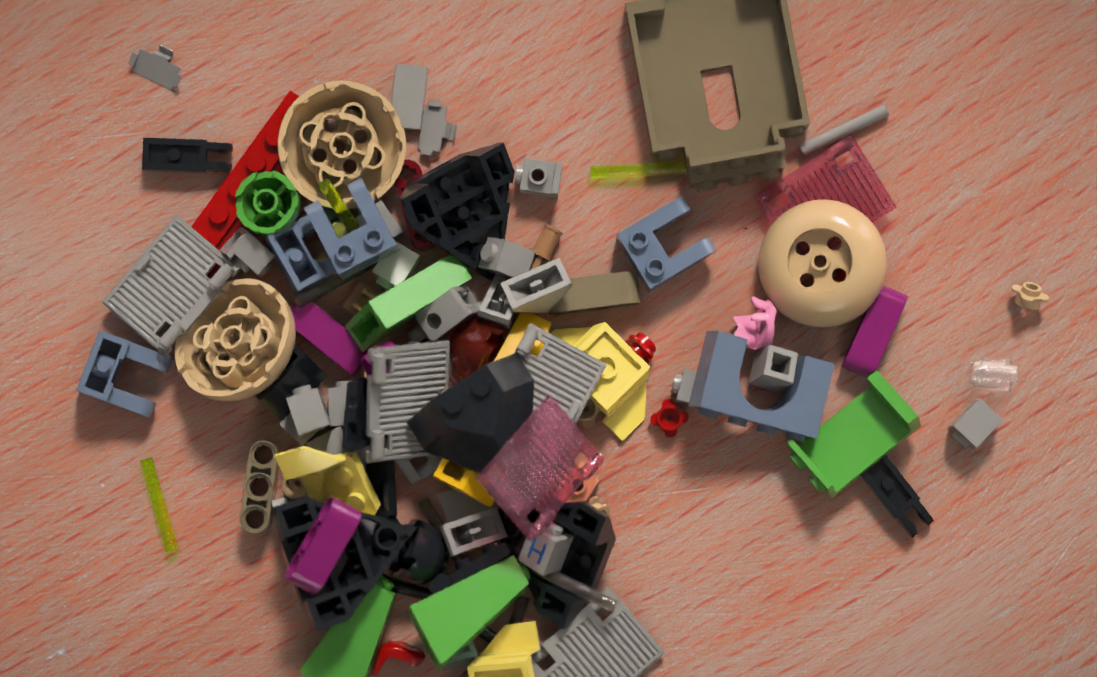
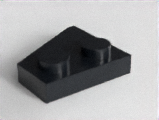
[342,376,387,453]

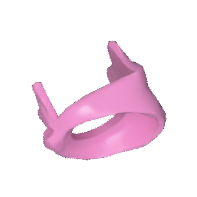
[733,296,777,350]

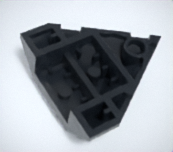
[400,142,515,282]
[407,353,534,497]
[273,497,417,632]
[498,501,616,629]

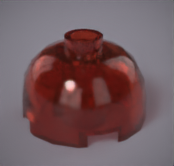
[449,319,508,378]

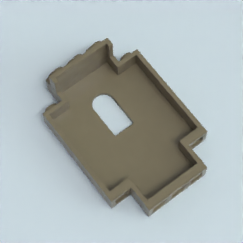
[624,0,810,192]

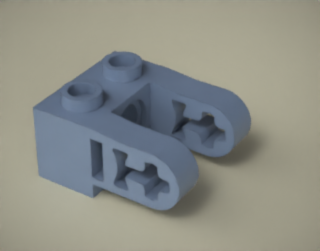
[304,178,399,280]
[616,196,717,293]
[264,207,341,298]
[76,330,173,418]

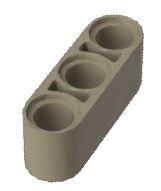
[549,271,641,315]
[240,440,280,534]

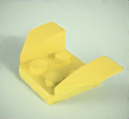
[550,322,651,441]
[274,446,381,515]
[467,621,540,677]

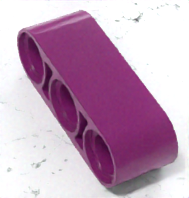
[841,285,908,378]
[290,294,370,376]
[285,496,361,595]

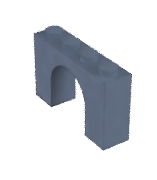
[688,331,835,443]

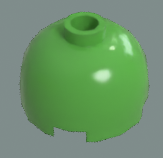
[235,171,301,235]

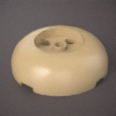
[277,81,406,209]
[758,199,887,328]
[175,279,296,402]

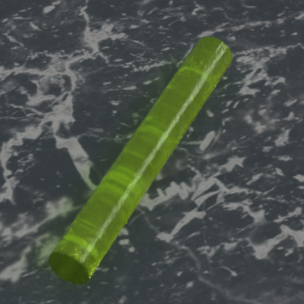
[590,162,686,179]
[318,179,360,233]
[140,457,179,553]

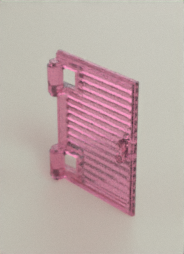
[754,135,897,255]
[476,395,604,541]

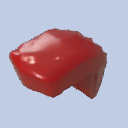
[372,641,426,676]

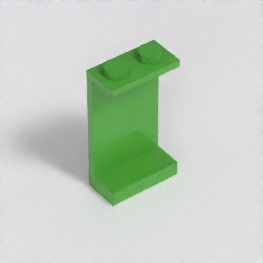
[787,370,921,499]

